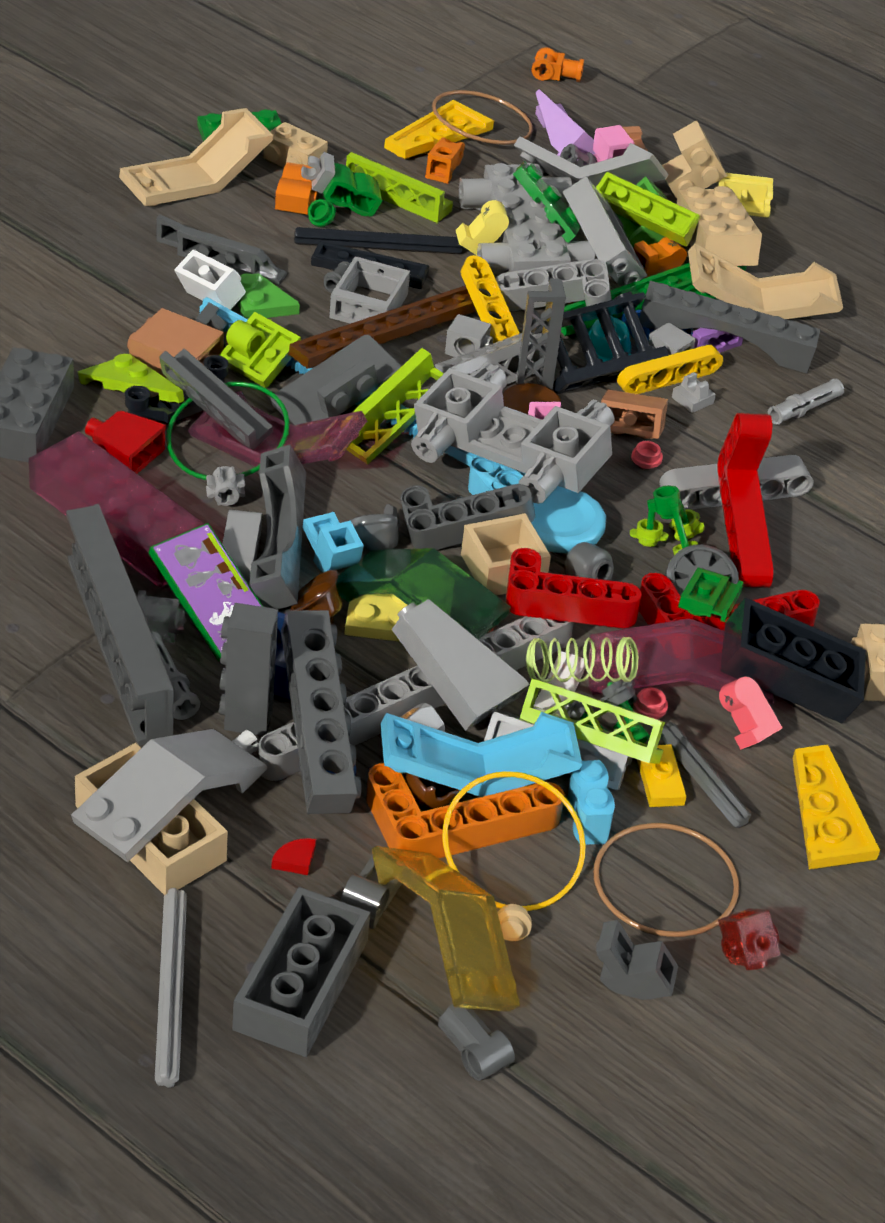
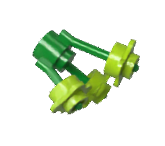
[630,485,705,561]

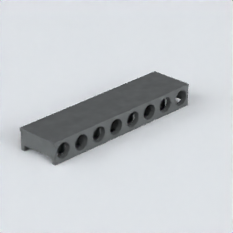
[66,504,174,746]

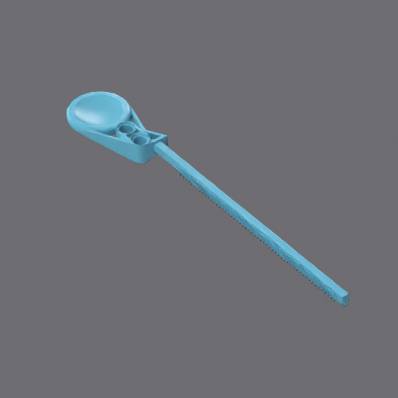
[200,297,606,553]

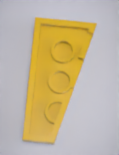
[384,100,494,159]
[792,745,880,870]

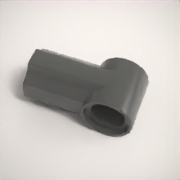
[438,1001,515,1081]

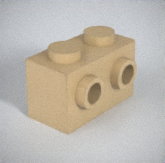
[264,122,328,168]
[851,624,885,701]

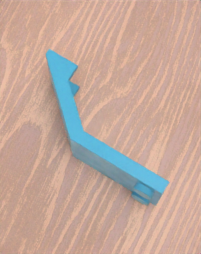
[380,712,582,797]

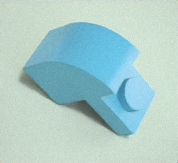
[302,512,364,573]

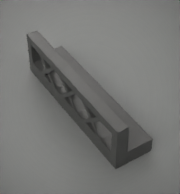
[516,278,566,390]
[159,348,273,452]

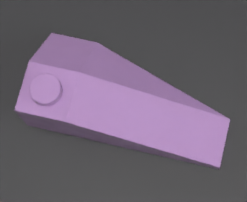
[536,89,596,165]

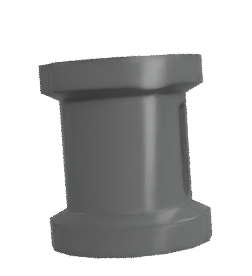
[560,144,596,167]

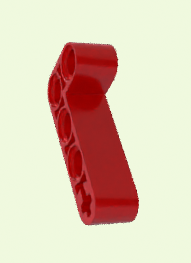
[505,548,642,628]

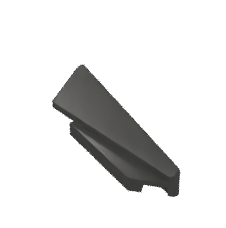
[156,215,287,286]

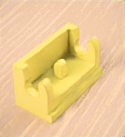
[716,173,773,218]

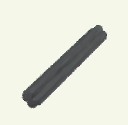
[660,722,751,828]

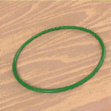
[166,382,290,480]

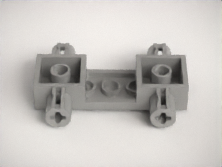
[459,163,595,275]
[411,362,615,504]

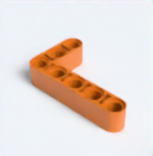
[366,763,565,865]

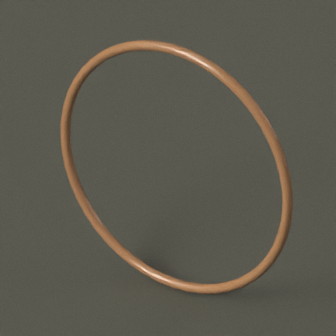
[432,90,533,145]
[593,823,739,937]

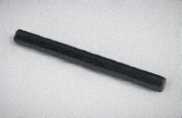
[294,227,463,254]

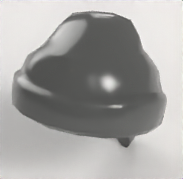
[351,504,400,554]

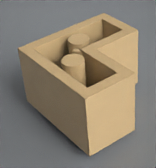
[662,120,727,198]

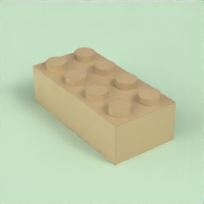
[677,186,762,266]
[75,743,228,895]

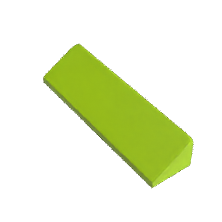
[596,172,700,247]

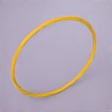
[442,771,586,911]

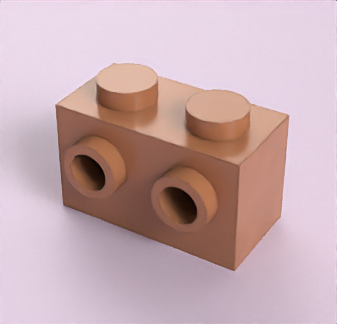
[601,390,668,439]

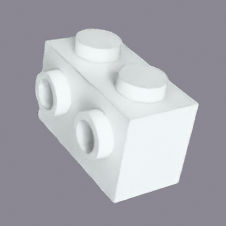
[174,250,246,310]

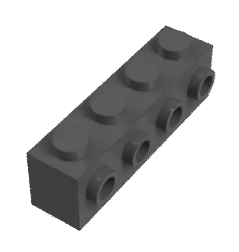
[219,603,278,736]

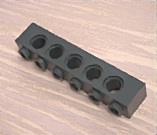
[281,610,361,814]

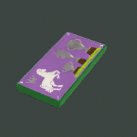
[148,523,263,662]

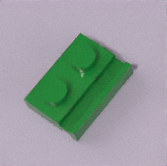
[678,568,744,622]

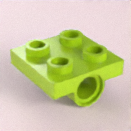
[219,312,302,388]

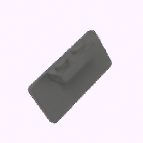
[271,335,401,436]

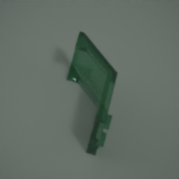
[336,548,511,640]

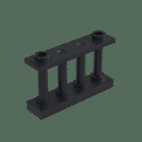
[531,292,669,395]

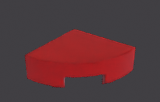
[271,838,316,875]

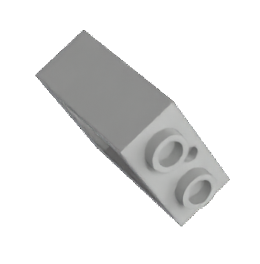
[329,256,410,324]

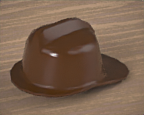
[290,570,342,625]

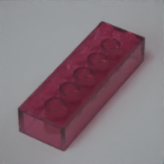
[29,432,204,588]

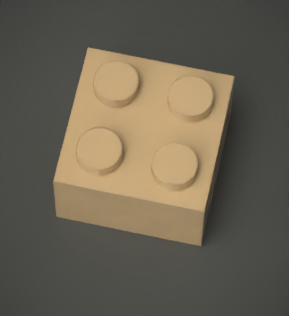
[461,513,551,598]

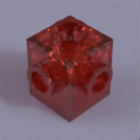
[718,908,781,970]

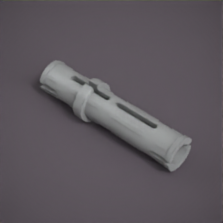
[768,379,844,425]

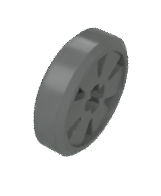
[665,545,739,596]

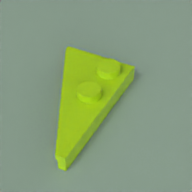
[78,354,184,403]

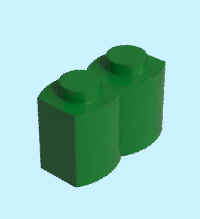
[323,163,382,216]

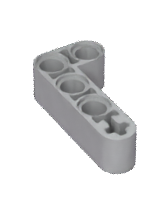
[496,259,612,311]

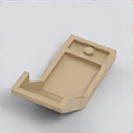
[119,108,273,206]
[688,244,843,319]

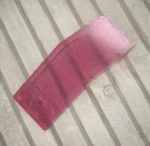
[188,391,367,467]
[589,618,774,705]

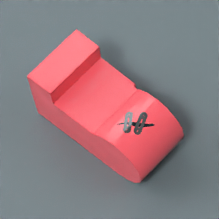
[719,677,782,749]

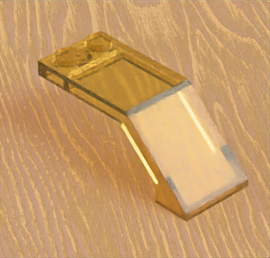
[371,846,520,1012]

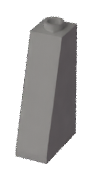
[392,599,530,731]

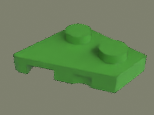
[237,273,300,319]

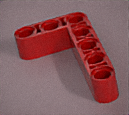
[717,413,773,588]
[639,573,820,662]

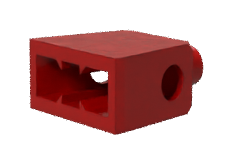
[85,411,165,481]

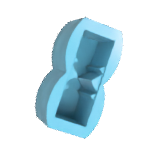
[567,760,615,845]

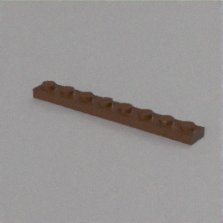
[289,285,489,369]

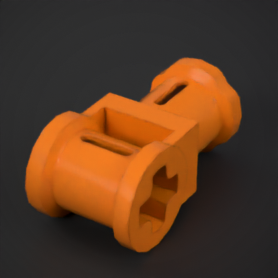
[531,48,584,82]

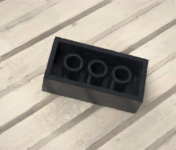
[720,597,866,723]

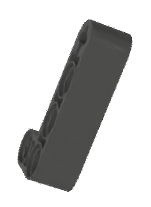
[400,484,535,552]

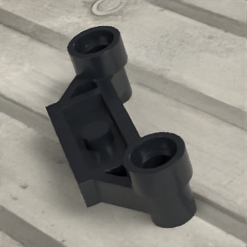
[125,355,228,424]

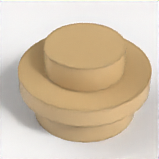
[493,904,532,941]

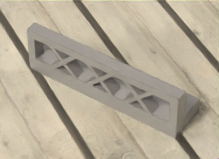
[435,331,542,384]
[484,710,633,790]

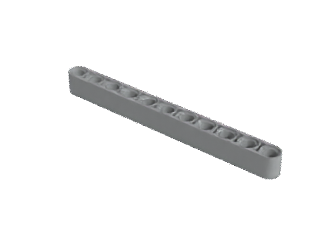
[258,616,574,781]

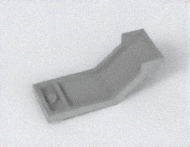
[514,136,669,187]
[71,729,267,863]

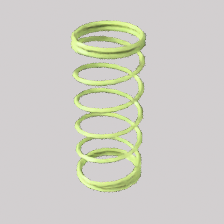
[526,637,639,682]

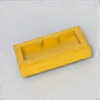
[637,744,686,807]

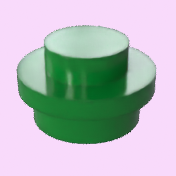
[308,199,336,227]

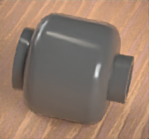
[564,542,614,580]

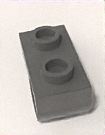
[341,854,407,929]

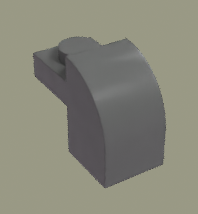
[596,920,678,1000]

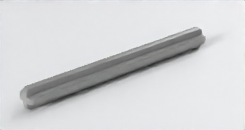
[155,888,187,1088]

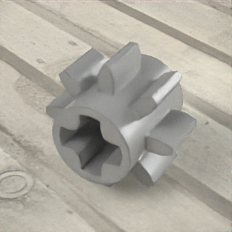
[206,466,246,506]

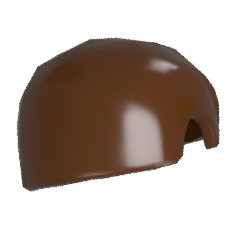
[406,773,461,810]

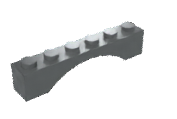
[639,281,820,374]
[249,444,306,609]

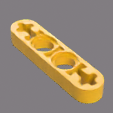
[460,255,520,343]
[617,345,723,394]

